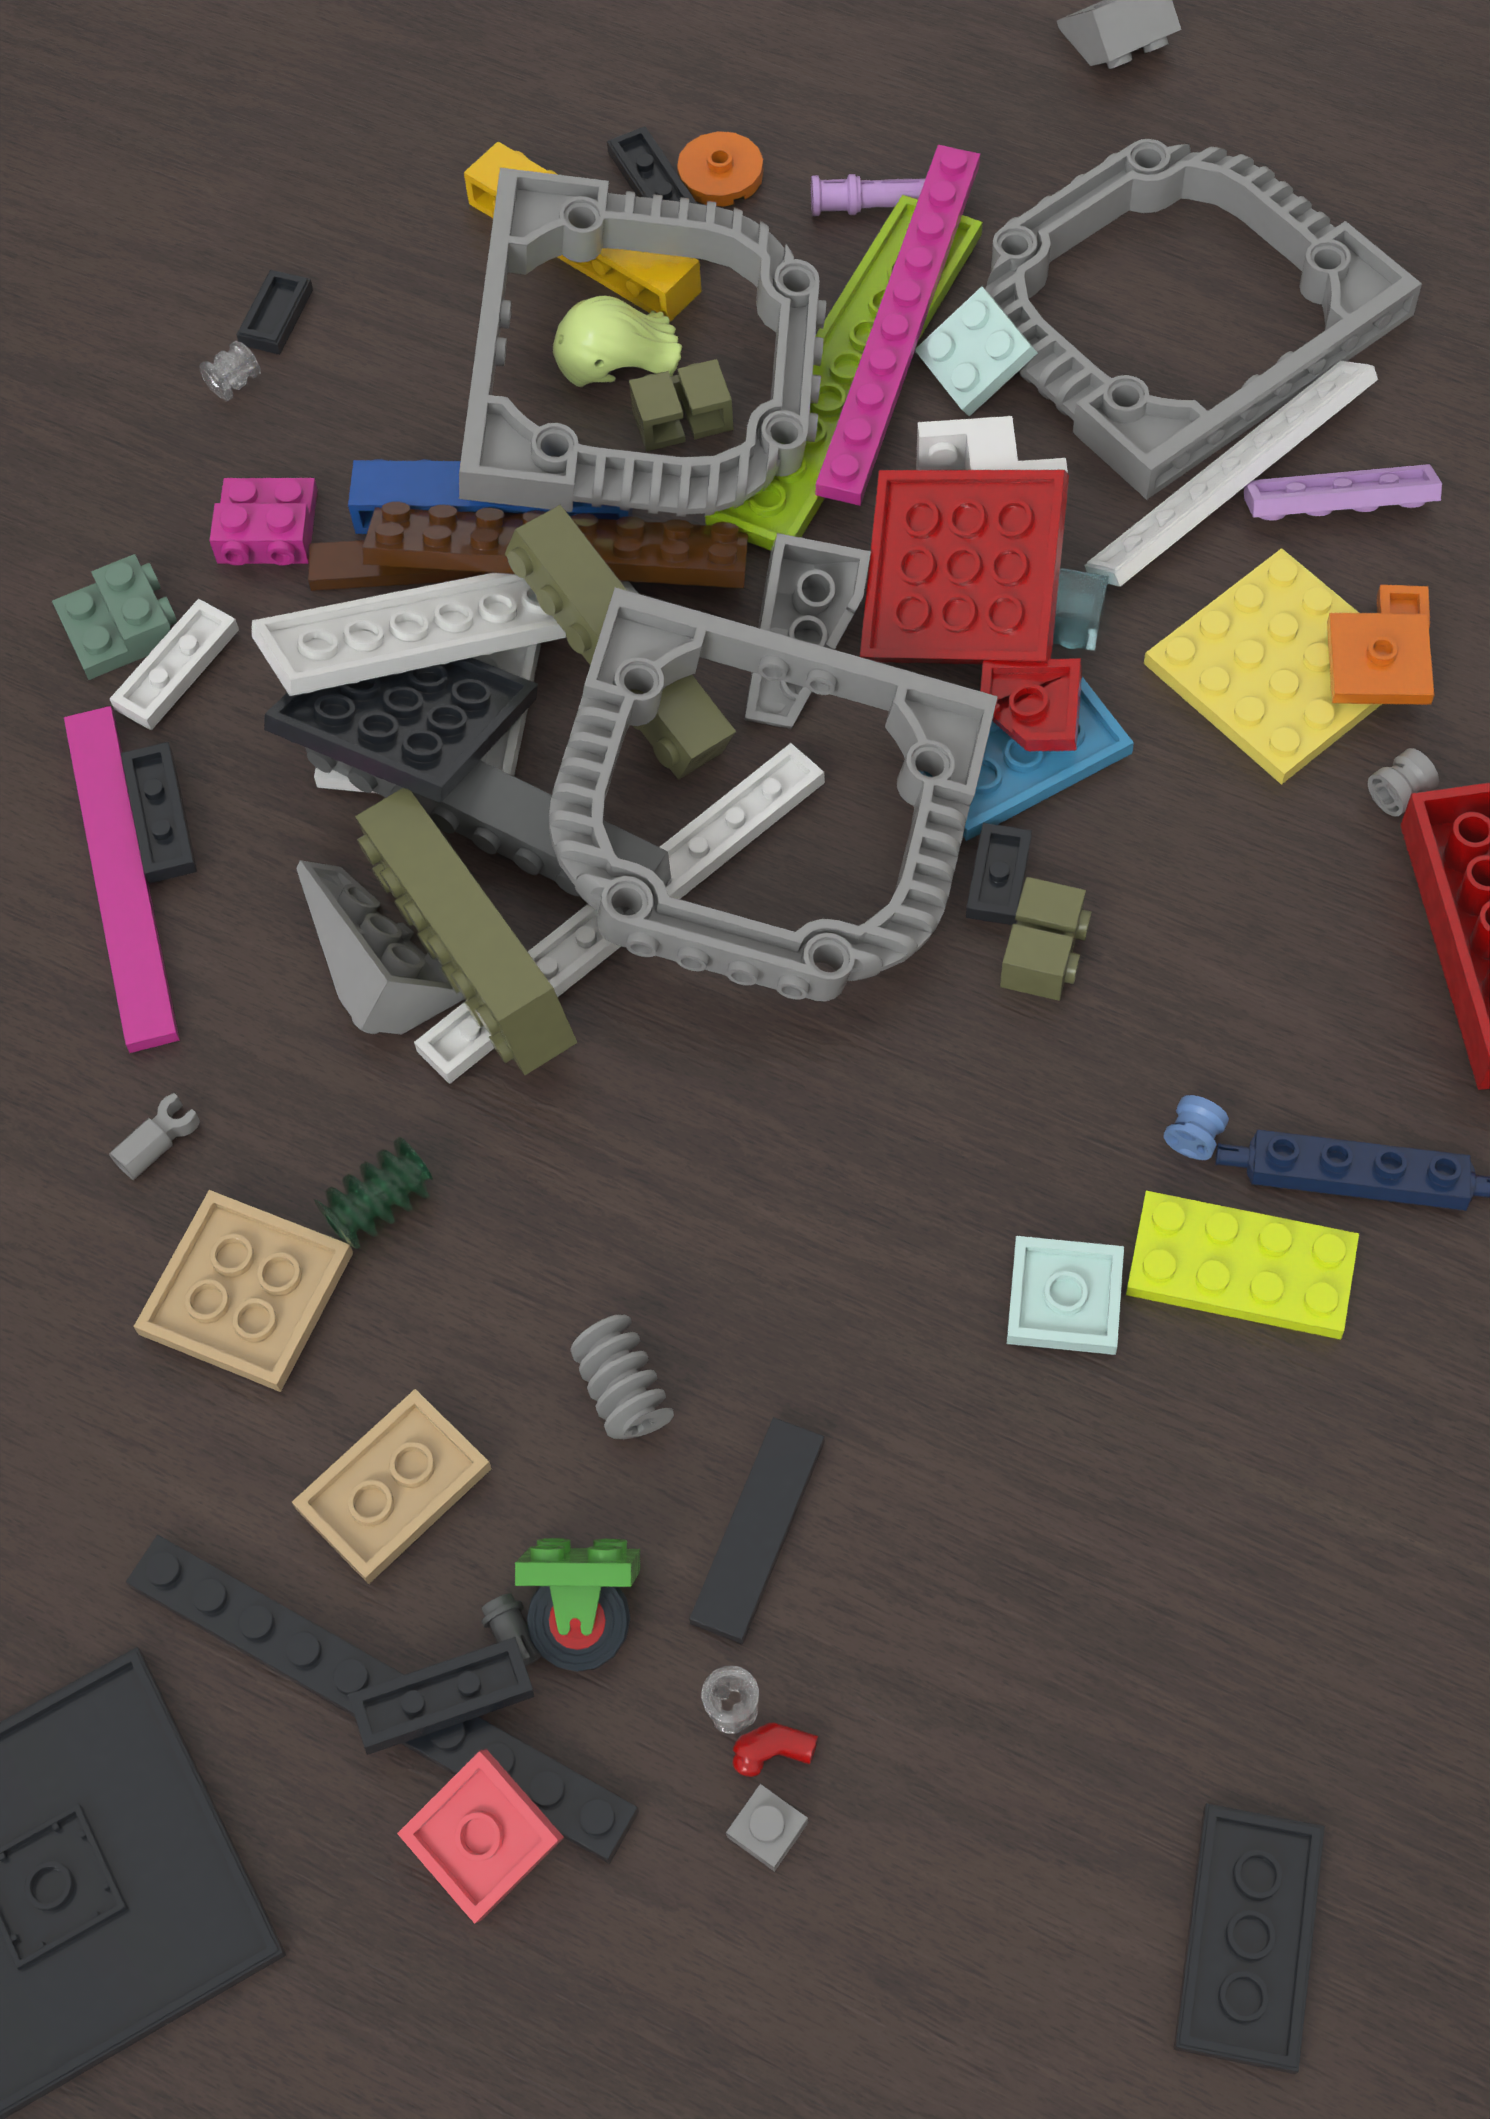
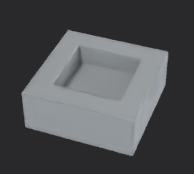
[726,1784,808,1872]

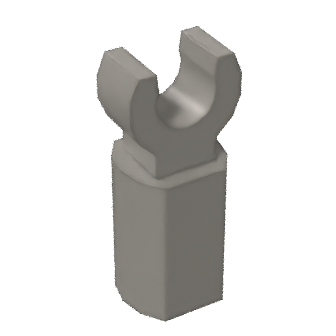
[109,1093,200,1180]

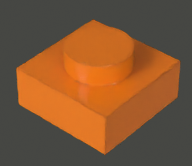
[1377,585,1430,628]

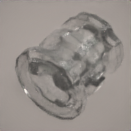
[199,340,261,401]
[701,1666,759,1734]

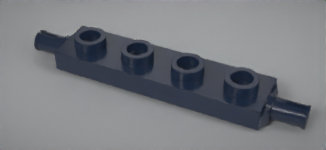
[1215,1130,1490,1211]

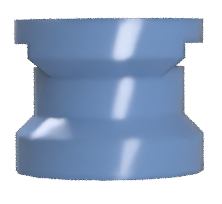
[1163,1095,1229,1160]

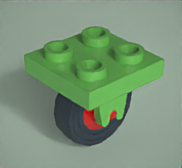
[515,1538,640,1672]

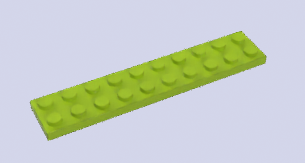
[705,195,983,551]

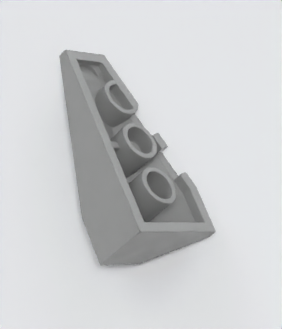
[296,860,465,1035]

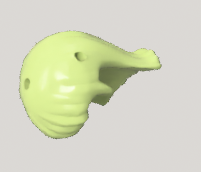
[553,296,682,387]

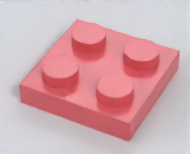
[397,1749,565,1924]

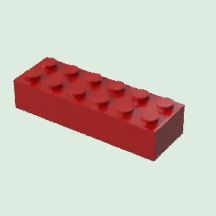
[1400,783,1490,1090]

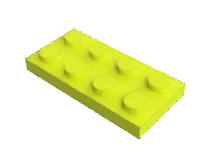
[1126,1191,1359,1340]

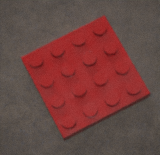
[860,470,1069,664]

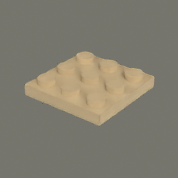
[133,1190,353,1392]

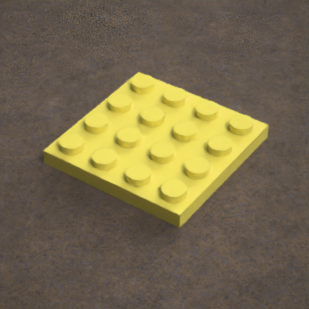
[1144,548,1382,785]

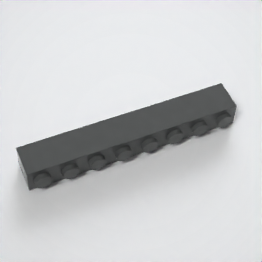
[305,747,671,916]

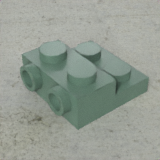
[52,554,177,680]

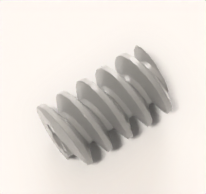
[570,1315,674,1440]

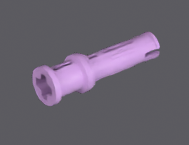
[811,174,925,216]

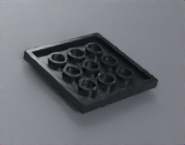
[264,658,538,803]

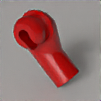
[732,1723,818,1777]

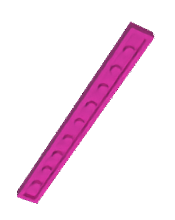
[815,145,980,506]

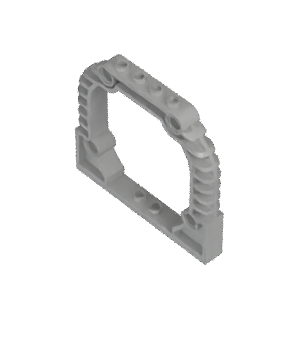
[986,139,1422,500]
[459,168,826,517]
[549,587,998,1002]

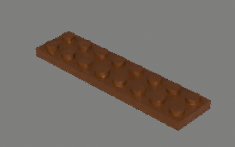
[362,502,748,588]

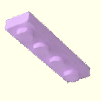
[1244,464,1442,520]

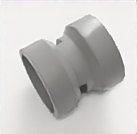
[1367,748,1439,816]

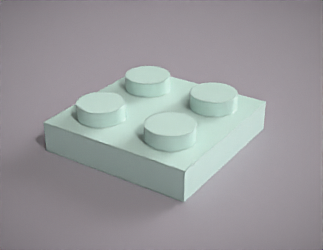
[915,286,1038,416]
[1007,1236,1124,1355]

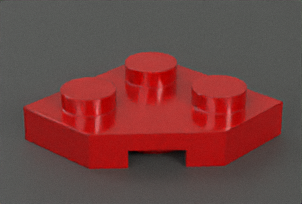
[980,658,1082,751]

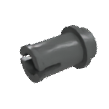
[481,1593,541,1667]

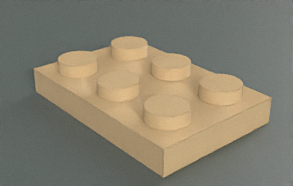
[292,1389,492,1584]

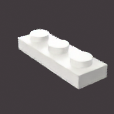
[110,599,239,730]

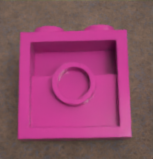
[209,478,318,565]

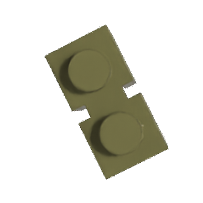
[629,359,734,452]
[1000,877,1092,1001]

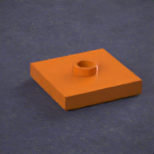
[1327,613,1434,705]

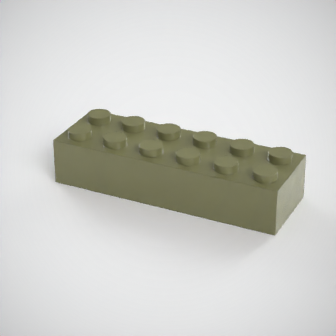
[355,788,577,1075]

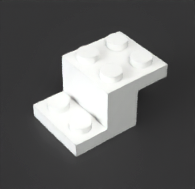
[916,416,1068,473]

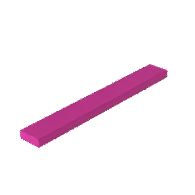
[64,706,180,1053]

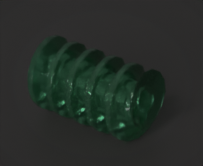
[314,1137,433,1250]

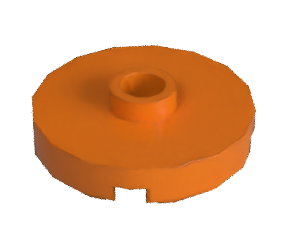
[677,131,764,207]

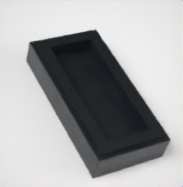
[236,270,313,355]

